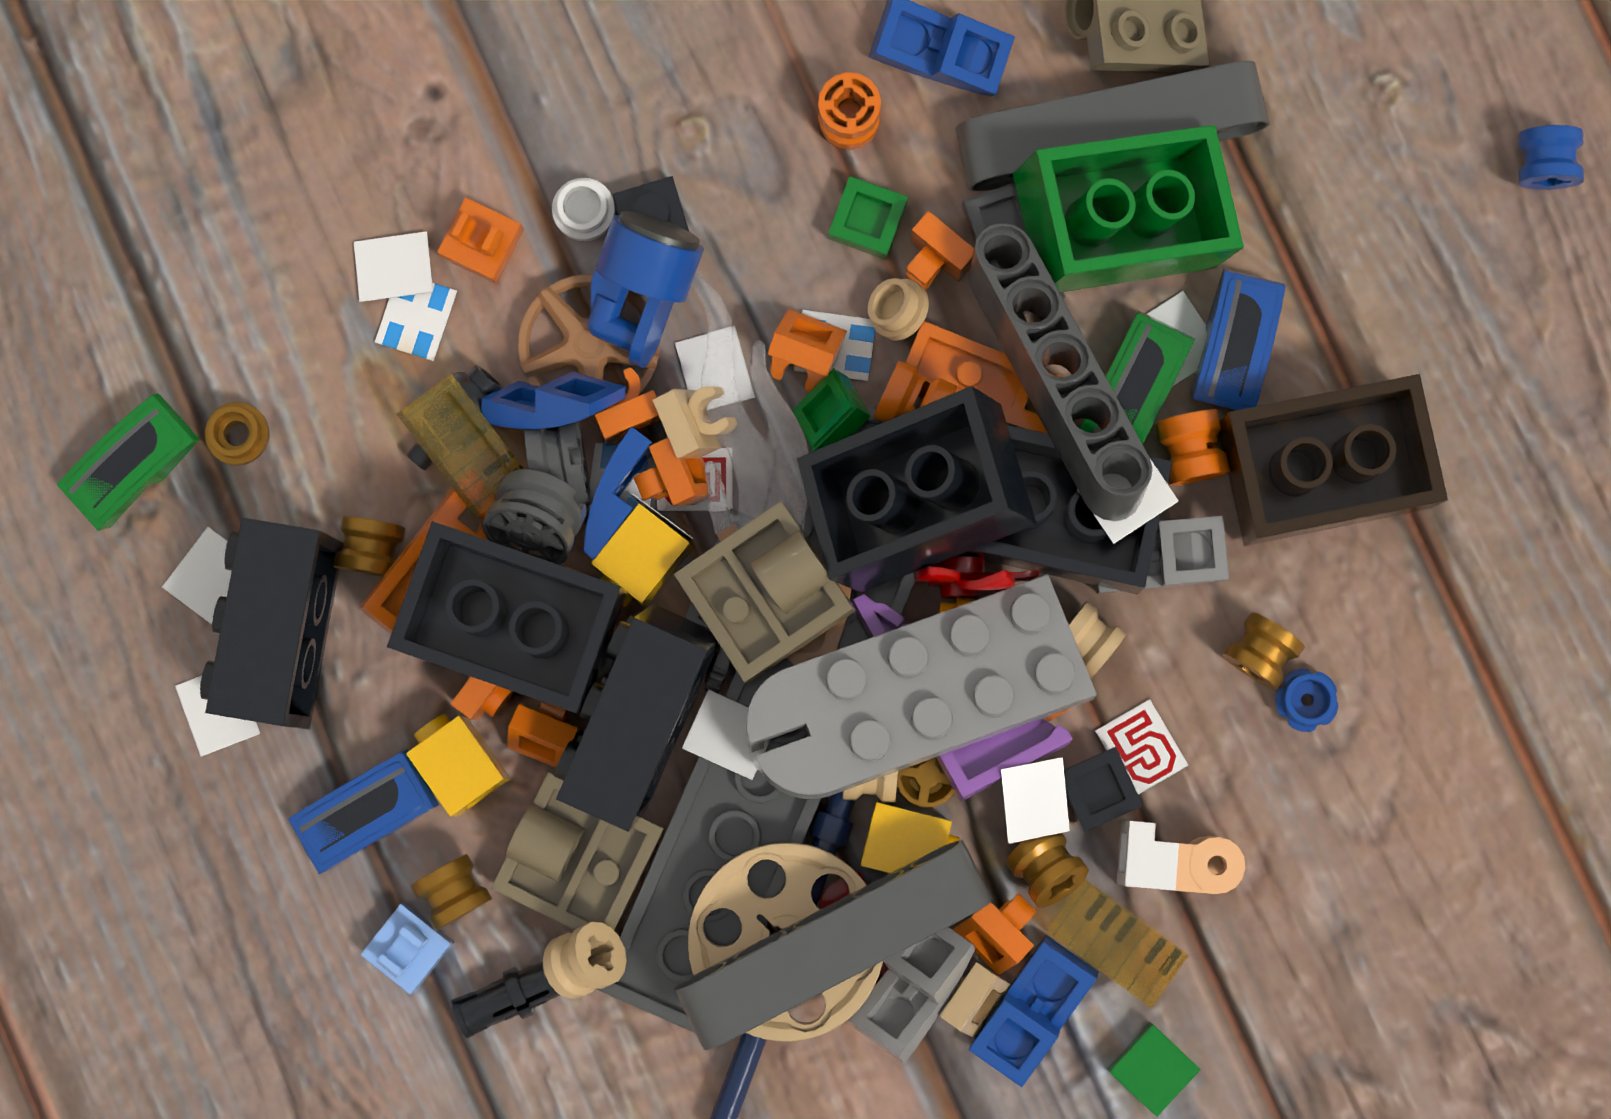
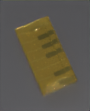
[396,373,524,517]
[1045,880,1189,1008]

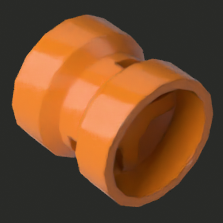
[818,72,881,150]
[873,360,957,422]
[1155,409,1231,486]

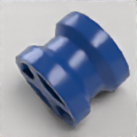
[1518,125,1584,190]

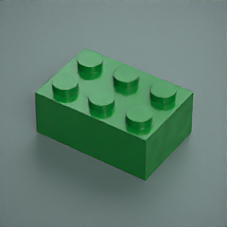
[1013,125,1244,293]

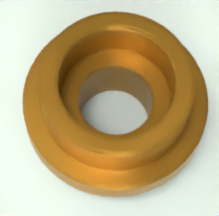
[205,402,270,466]

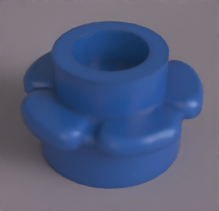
[1275,669,1338,732]

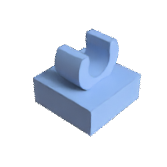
[361,903,454,995]

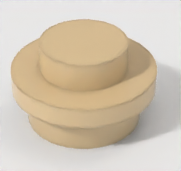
[868,278,929,341]

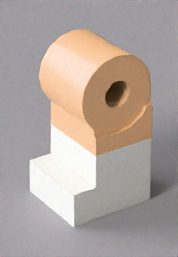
[1116,820,1246,894]

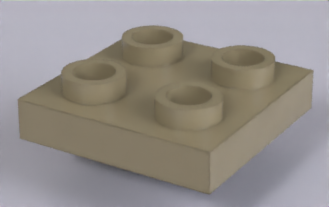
[1065,0,1210,73]
[674,501,856,684]
[491,772,665,931]

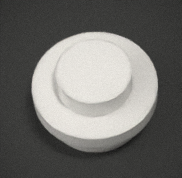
[552,178,615,241]

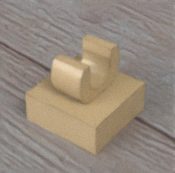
[652,386,737,459]
[940,962,1011,1038]

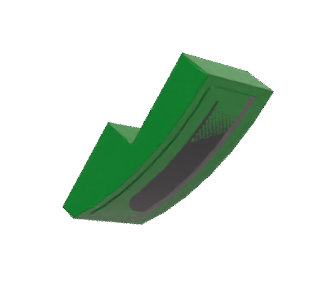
[1079,310,1195,445]
[56,393,200,531]

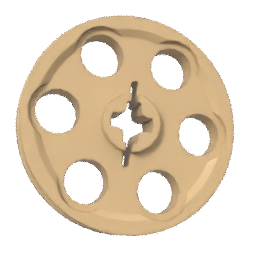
[688,842,883,1042]

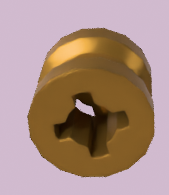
[333,516,406,577]
[1222,612,1305,690]
[897,757,955,807]
[1006,833,1089,908]
[411,854,492,931]

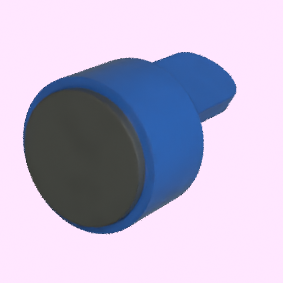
[587,211,704,368]

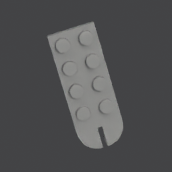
[746,575,1097,799]

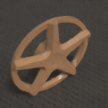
[518,274,660,415]

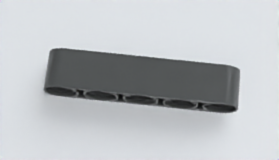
[955,61,1270,191]
[968,223,1153,521]
[674,840,992,1050]

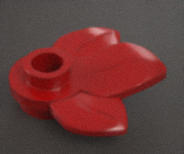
[914,557,1039,599]

